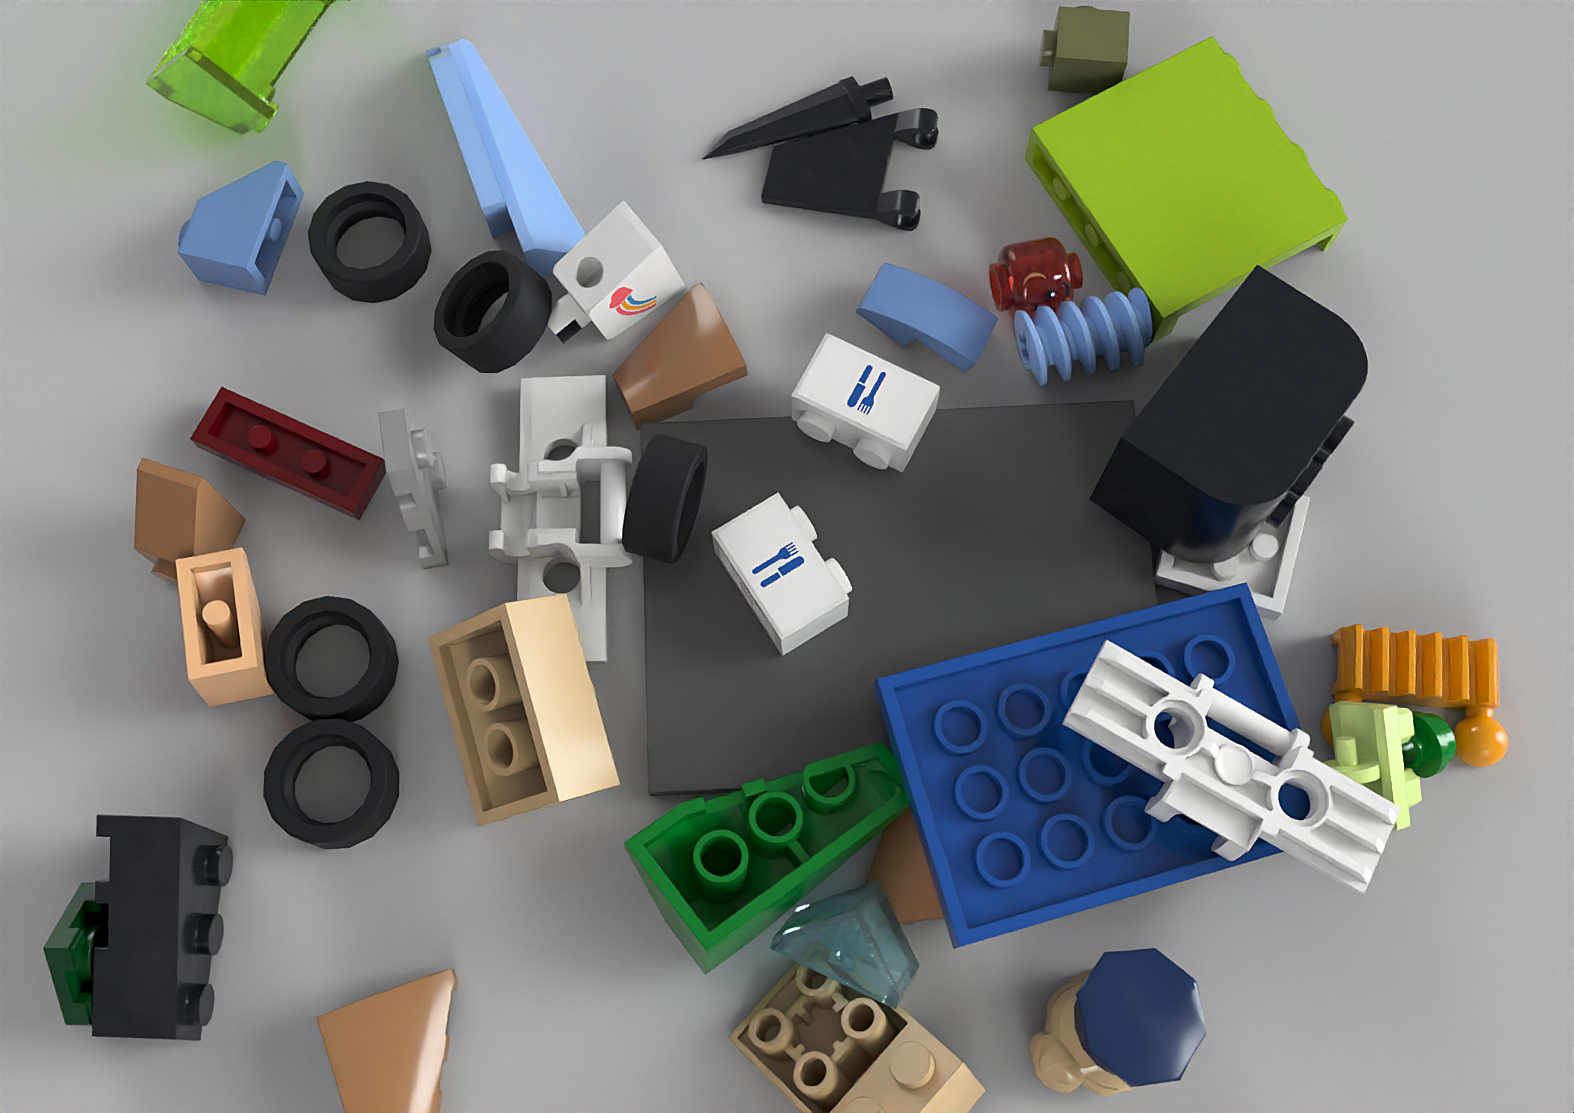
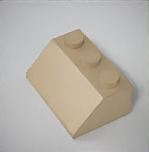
[428,593,620,827]

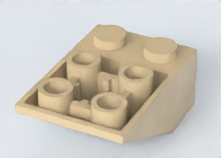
[728,936,986,1113]

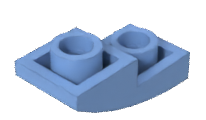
[856,263,999,372]

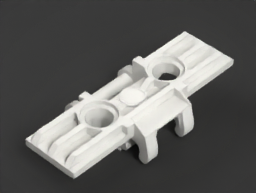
[489,375,633,664]
[1062,640,1401,895]

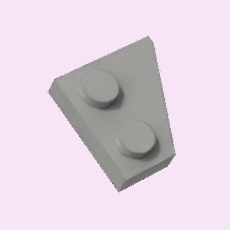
[378,408,449,570]

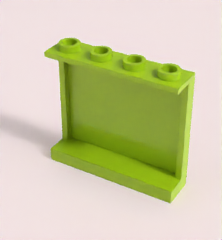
[1024,36,1349,344]

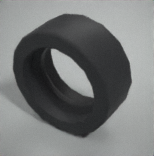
[308,181,431,303]
[433,250,552,373]
[622,434,708,564]
[264,596,399,722]
[263,718,400,849]

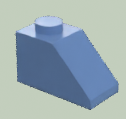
[177,161,304,296]

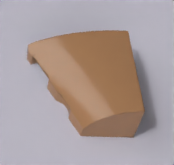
[612,283,747,431]

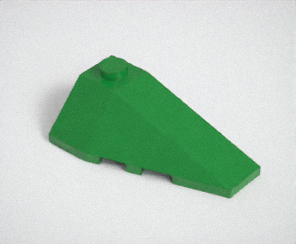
[624,742,910,975]

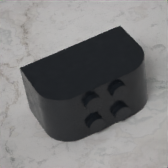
[1089,265,1368,564]

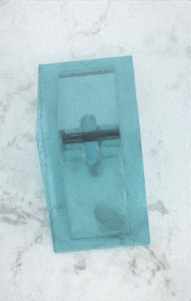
[770,880,920,1010]

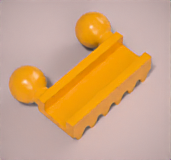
[1320,624,1508,767]

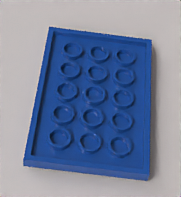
[873,582,1310,949]

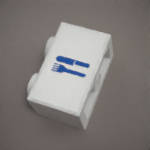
[791,333,940,473]
[712,493,852,656]

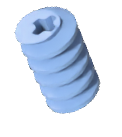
[1014,287,1152,386]

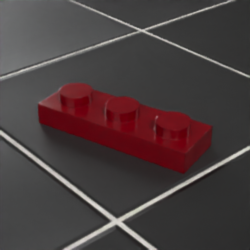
[190,386,386,520]

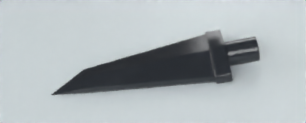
[702,76,893,160]

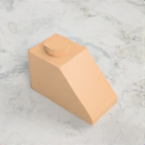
[175,547,275,707]

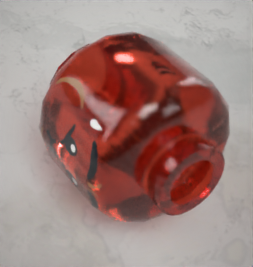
[989,236,1083,320]

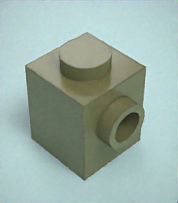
[1039,6,1130,95]

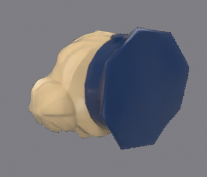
[1029,948,1206,1097]

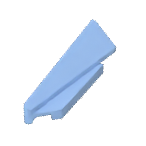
[426,39,586,277]

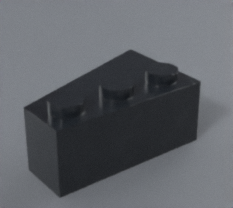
[92,814,233,1041]

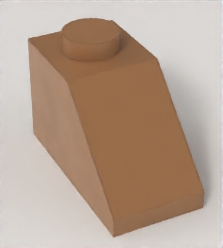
[134,457,246,585]

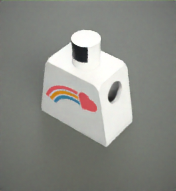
[547,201,686,344]

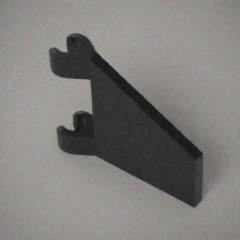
[761,108,939,231]

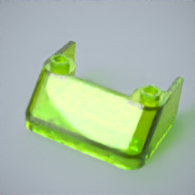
[145,0,351,135]

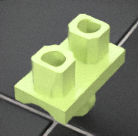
[1322,701,1422,830]

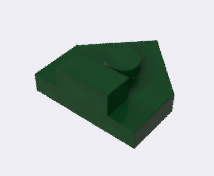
[43,882,109,1027]

